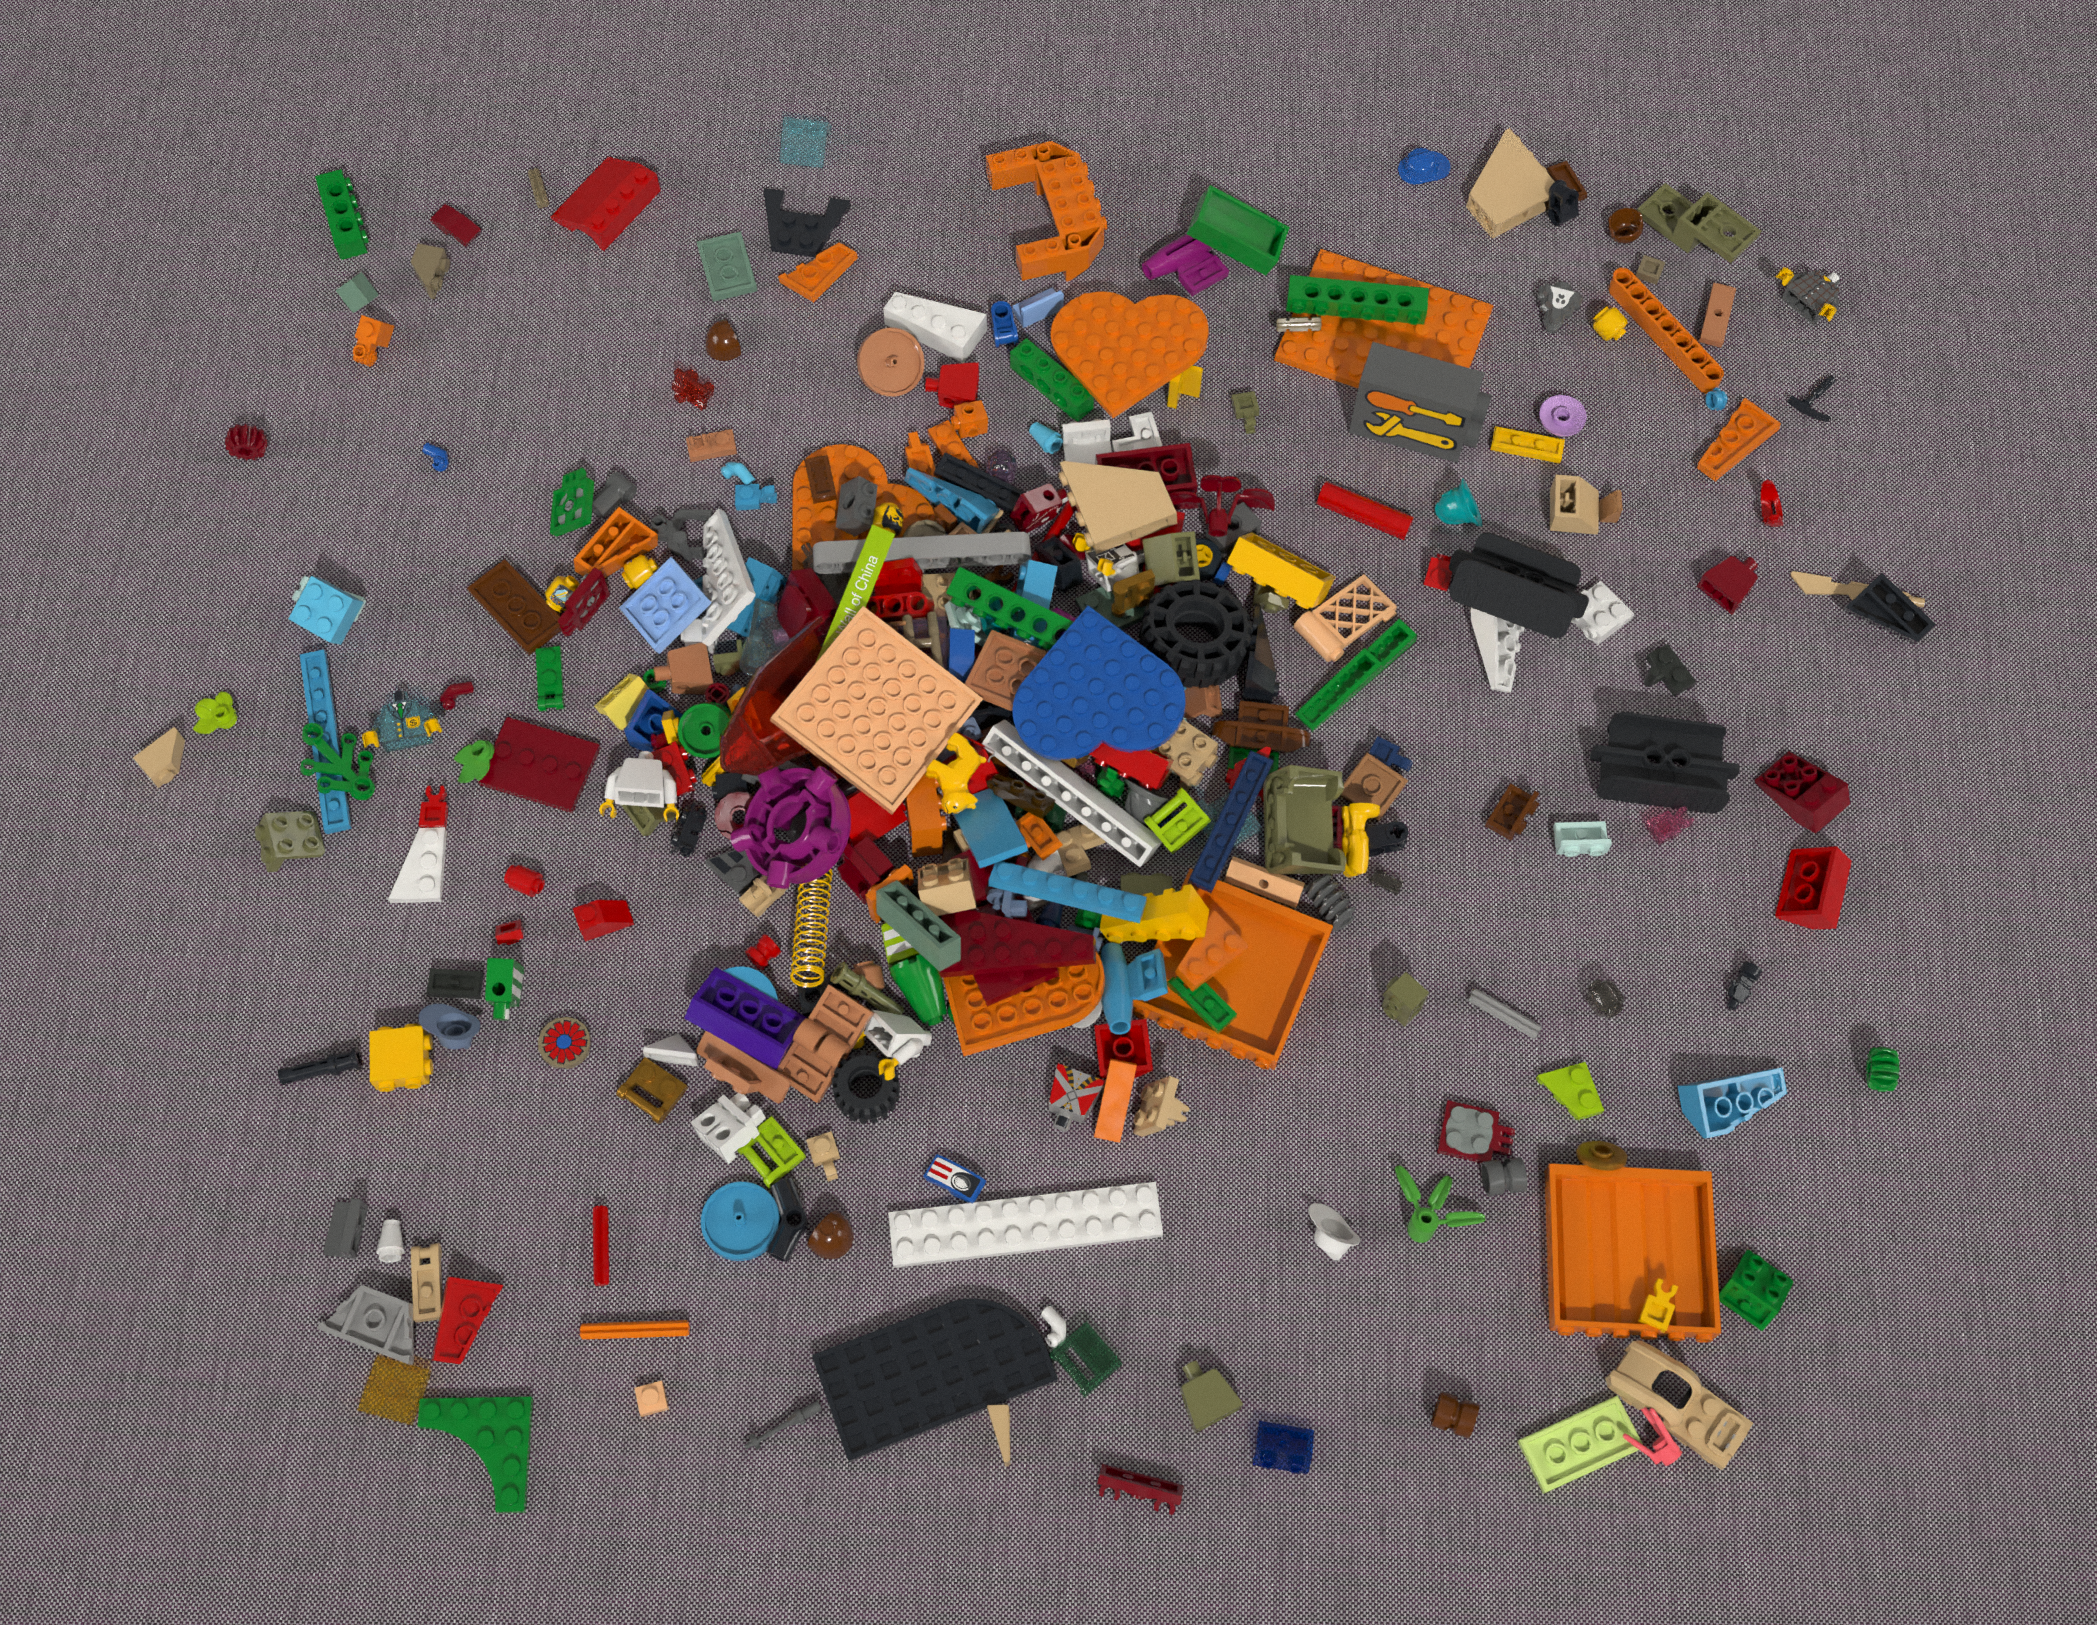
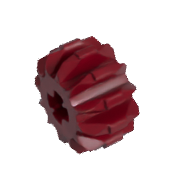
[225,424,268,461]

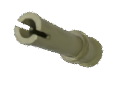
[830,962,904,1015]

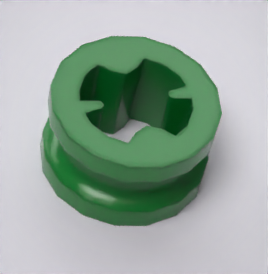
[643,669,667,694]

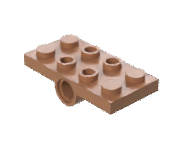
[776,985,875,1103]

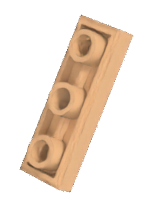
[1224,856,1305,908]

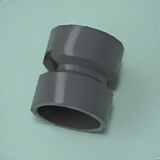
[1481,1157,1527,1196]

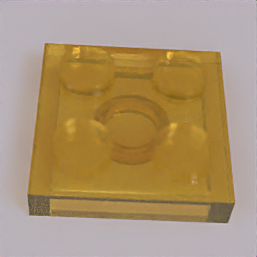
[357,1356,432,1426]

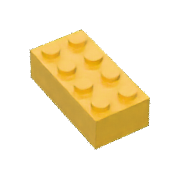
[1227,532,1336,609]

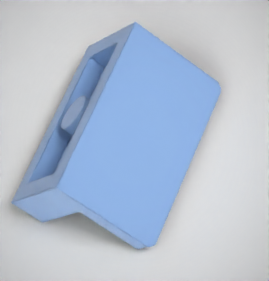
[1012,287,1064,328]

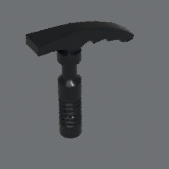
[1787,375,1836,422]

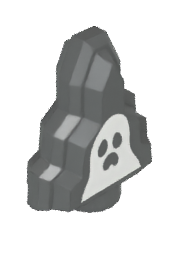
[1537,282,1584,334]

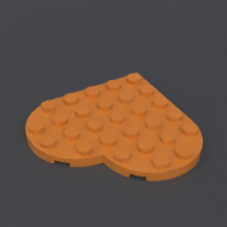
[1051,292,1209,418]
[792,444,936,571]
[943,907,1105,1056]

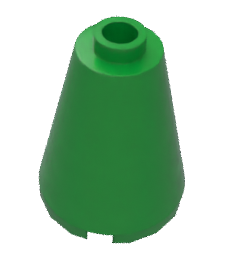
[889,954,947,1027]

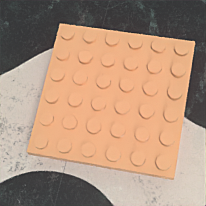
[770,606,983,814]

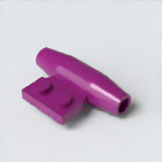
[1142,234,1229,296]

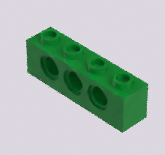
[315,169,369,260]
[1010,338,1094,422]

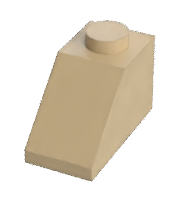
[133,727,185,788]

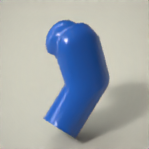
[423,443,449,472]

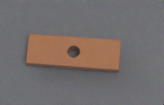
[1699,283,1736,348]

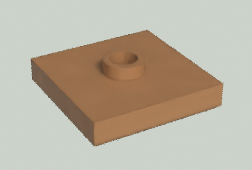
[1340,752,1408,822]

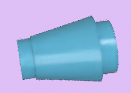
[1029,422,1063,454]

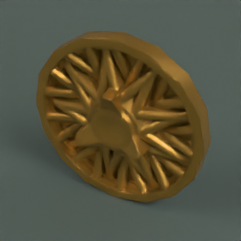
[1576,1141,1628,1171]

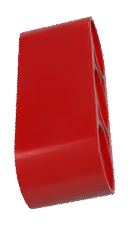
[866,592,935,622]

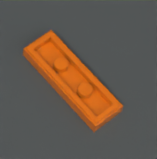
[1094,1058,1137,1143]

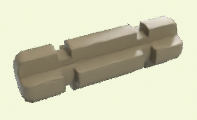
[528,168,549,209]
[1276,317,1322,332]

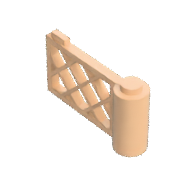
[1293,574,1397,662]

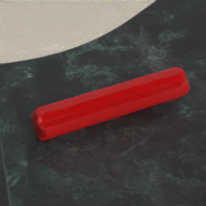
[593,1205,609,1286]

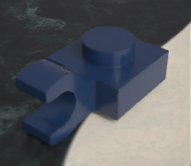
[1369,736,1413,772]

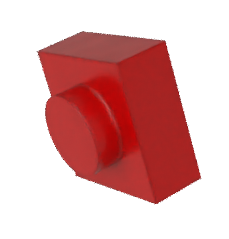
[495,919,524,945]

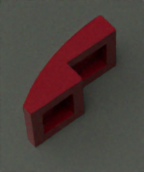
[430,204,481,248]

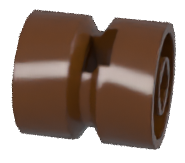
[1431,1391,1480,1439]

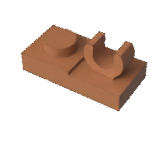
[686,429,737,462]

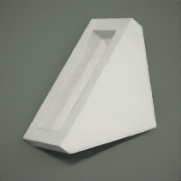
[643,1034,699,1067]

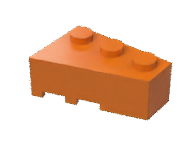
[573,507,658,578]
[905,771,947,858]

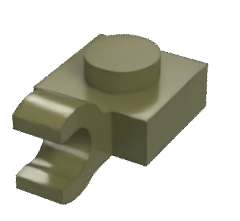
[1231,391,1260,434]

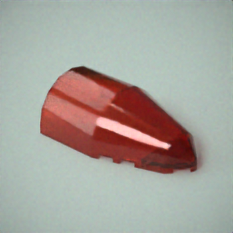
[719,616,824,776]

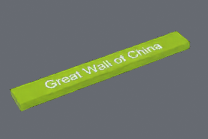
[815,524,895,664]

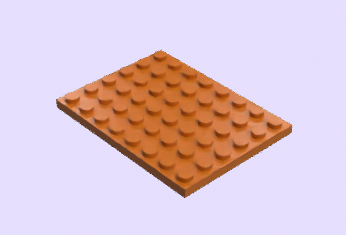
[1274,249,1494,388]

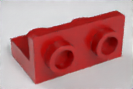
[875,557,923,596]
[651,741,698,797]

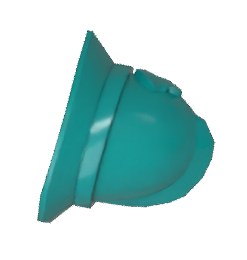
[1435,478,1482,527]

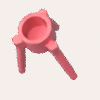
[1623,1407,1682,1466]

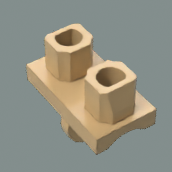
[739,875,790,918]

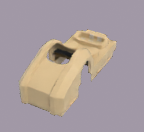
[1605,1341,1753,1470]

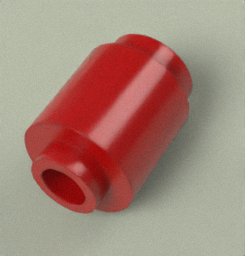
[504,865,545,897]

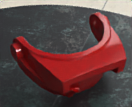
[1760,480,1784,527]

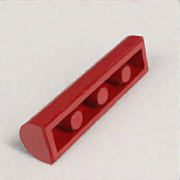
[1317,481,1414,540]

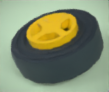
[1196,539,1222,581]

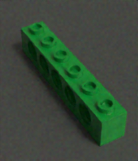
[1286,275,1429,325]
[946,567,1073,650]

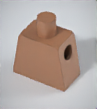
[653,642,713,695]

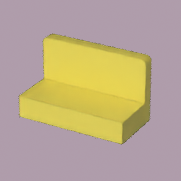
[594,673,649,730]

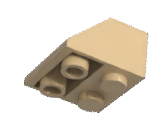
[1550,475,1599,534]
[918,858,976,916]

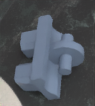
[987,888,1029,919]

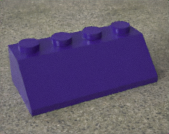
[684,967,807,1069]

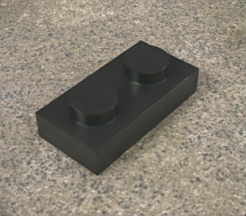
[426,968,484,999]

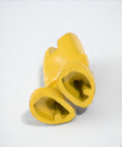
[1341,803,1380,878]

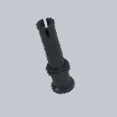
[278,1047,363,1085]

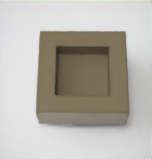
[1636,255,1666,285]

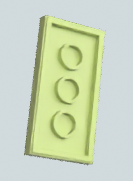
[1517,1395,1642,1494]

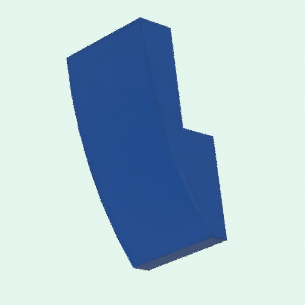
[947,628,975,683]

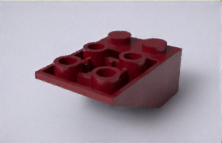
[1754,751,1850,834]

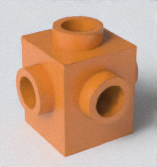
[951,400,988,439]

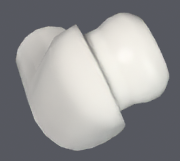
[1041,1306,1066,1348]

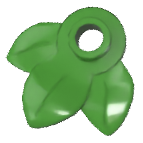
[454,740,494,783]

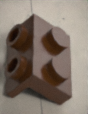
[1485,783,1540,841]

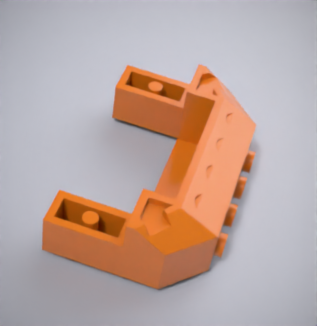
[986,141,1107,282]

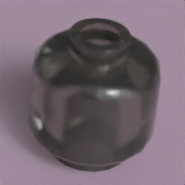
[1585,979,1625,1019]

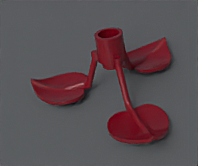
[1169,475,1275,537]

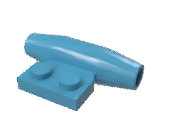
[1100,943,1168,1034]

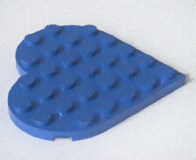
[1012,606,1186,761]

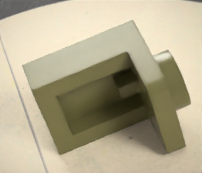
[1252,584,1290,614]
[713,639,750,676]

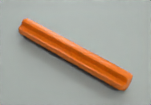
[580,1320,690,1340]

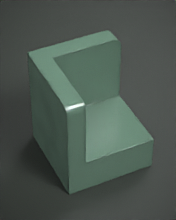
[336,272,378,313]

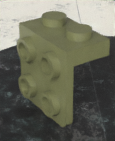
[255,811,325,872]

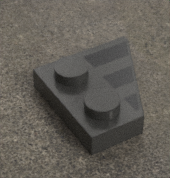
[705,850,763,896]

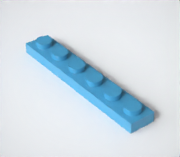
[989,861,1147,923]

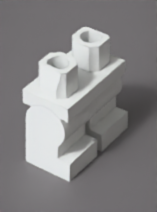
[690,1093,766,1164]

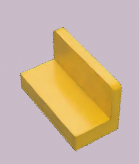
[1167,365,1203,409]

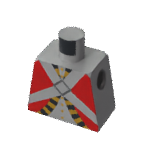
[1049,1063,1105,1132]

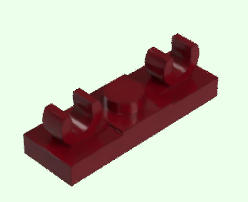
[1097,1464,1184,1515]

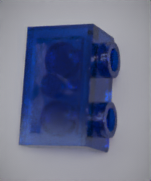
[1253,1421,1314,1474]

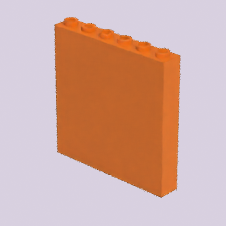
[1132,869,1333,1070]

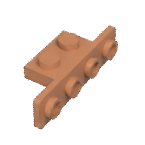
[696,1031,792,1104]

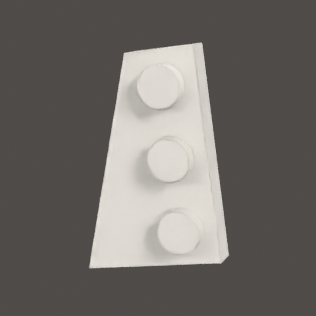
[388,827,447,903]

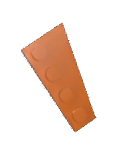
[1697,398,1781,481]

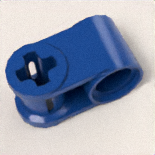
[991,301,1019,348]

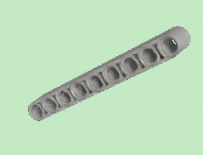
[813,532,1032,574]

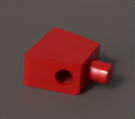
[925,362,979,409]

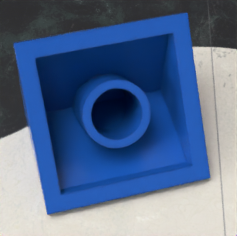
[624,689,683,752]

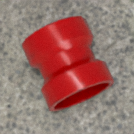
[745,934,781,970]

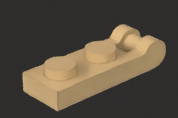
[411,1243,443,1323]

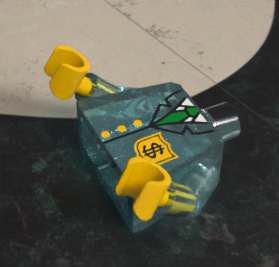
[362,691,443,753]

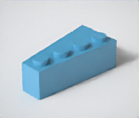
[1009,560,1058,649]

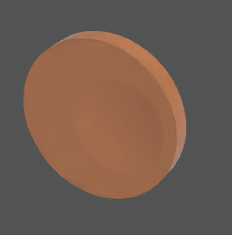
[857,328,924,397]

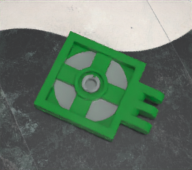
[550,468,594,537]

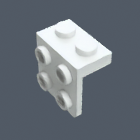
[1062,419,1112,465]

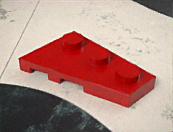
[431,1277,504,1365]

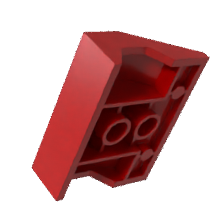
[551,157,661,251]

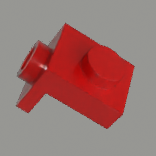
[1423,553,1452,591]

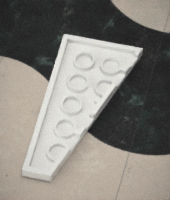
[702,508,756,647]

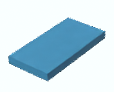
[953,789,1028,868]

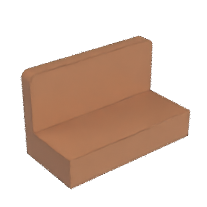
[1184,685,1223,720]

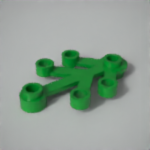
[300,723,375,800]

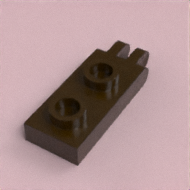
[987,774,1056,819]

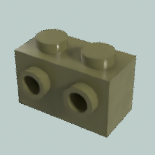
[1381,972,1430,1027]

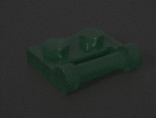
[1049,1321,1123,1398]

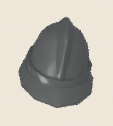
[1124,778,1172,827]

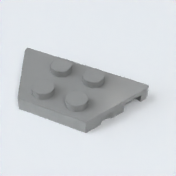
[317,1285,414,1365]

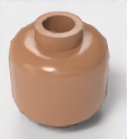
[852,961,885,1000]

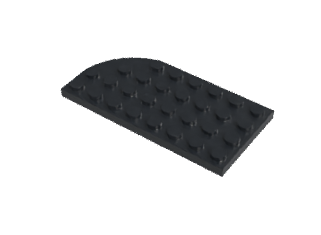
[812,1298,1058,1462]

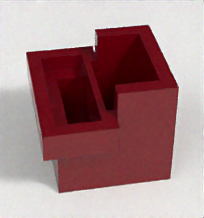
[837,836,894,904]

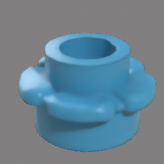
[1706,388,1728,411]

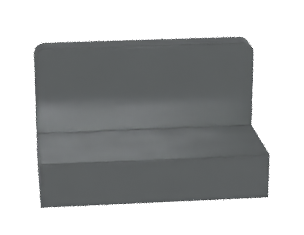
[323,1198,369,1259]

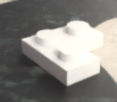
[1112,412,1162,452]

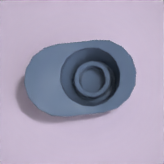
[418,1004,480,1050]

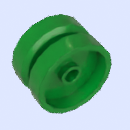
[677,702,739,759]

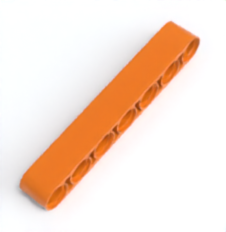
[1608,268,1724,394]

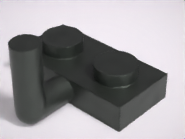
[1644,644,1696,696]

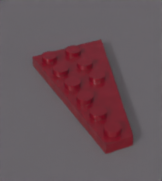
[939,910,1096,978]

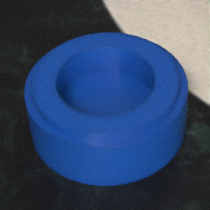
[1213,562,1232,586]

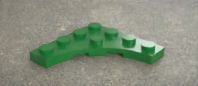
[417,1397,533,1513]

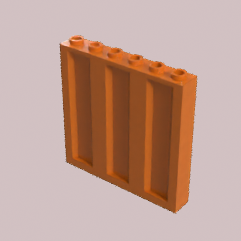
[1544,1164,1721,1343]

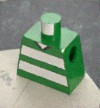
[485,958,524,1021]

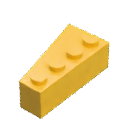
[1100,884,1209,943]

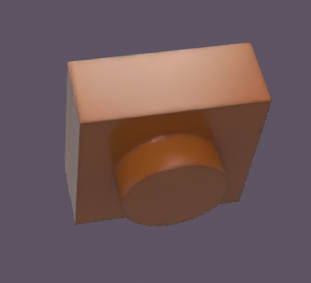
[934,503,957,534]

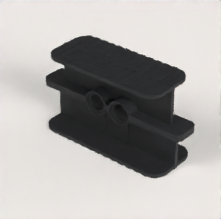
[1449,532,1589,638]
[1590,712,1740,814]

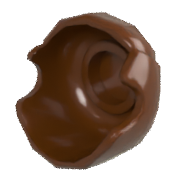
[1609,208,1644,244]

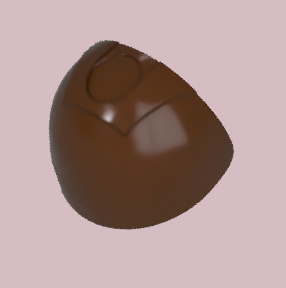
[705,319,742,361]
[807,1210,854,1259]

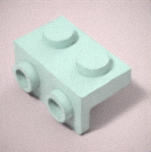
[1553,821,1612,857]

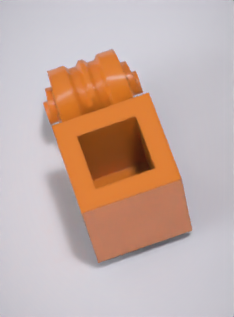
[353,315,394,367]

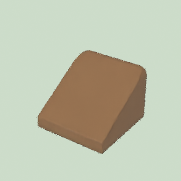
[1599,490,1623,523]

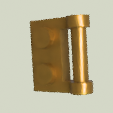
[1111,569,1155,618]
[616,1057,688,1124]

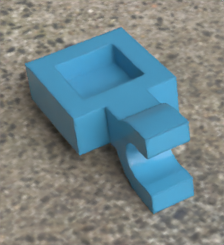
[735,484,777,511]

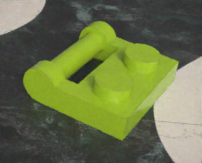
[1143,787,1211,854]
[737,1116,806,1188]

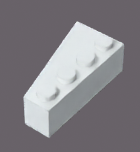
[883,292,987,363]

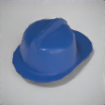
[1398,148,1451,185]

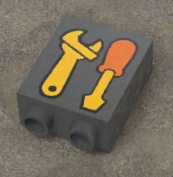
[1349,342,1492,463]

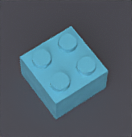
[288,576,364,645]

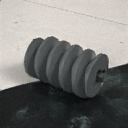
[1304,874,1356,932]

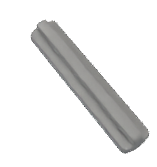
[1468,989,1541,1039]

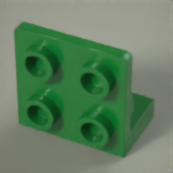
[1719,1250,1794,1331]

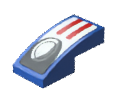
[923,1154,986,1204]

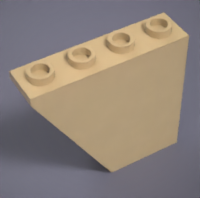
[1466,128,1555,239]
[1058,461,1177,554]

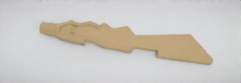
[1790,571,1925,608]

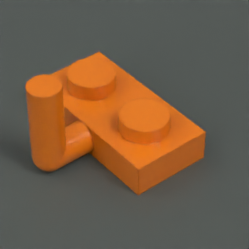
[1015,812,1063,864]

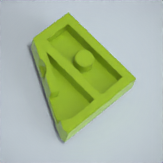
[1536,1062,1604,1121]

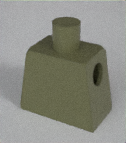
[1180,1360,1243,1434]

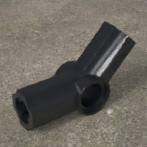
[767,1178,808,1263]

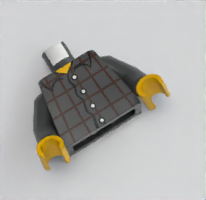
[1775,267,1840,326]

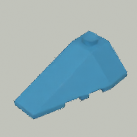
[904,468,999,534]
[1677,1067,1787,1138]

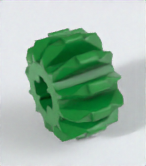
[1865,1047,1900,1092]

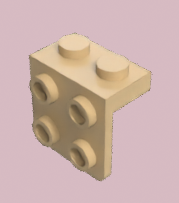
[1153,720,1218,792]

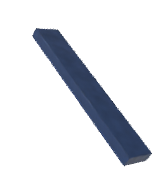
[1188,750,1273,893]

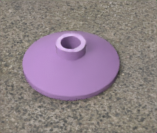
[1539,395,1587,437]

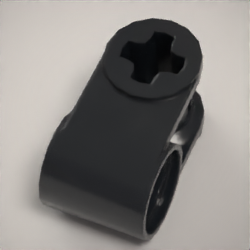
[1548,180,1579,226]
[1364,821,1409,857]

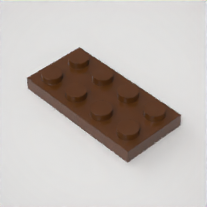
[467,559,561,656]

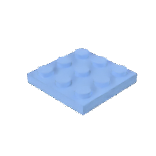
[619,557,712,654]

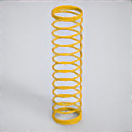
[790,863,833,987]

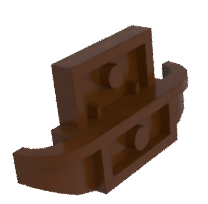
[1211,701,1311,754]

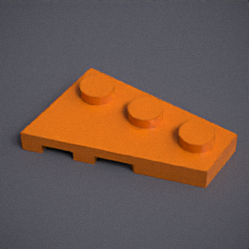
[778,242,858,303]
[1175,910,1249,992]

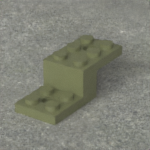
[1637,183,1762,263]

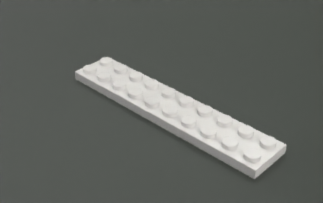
[888,1182,1163,1268]

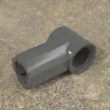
[592,472,637,519]

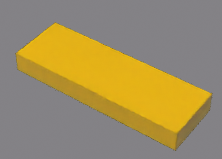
[1490,426,1565,464]

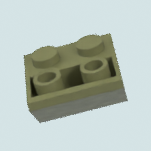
[1142,531,1200,588]

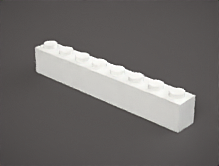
[982,720,1162,867]

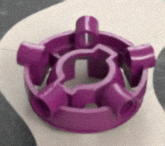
[730,765,851,889]

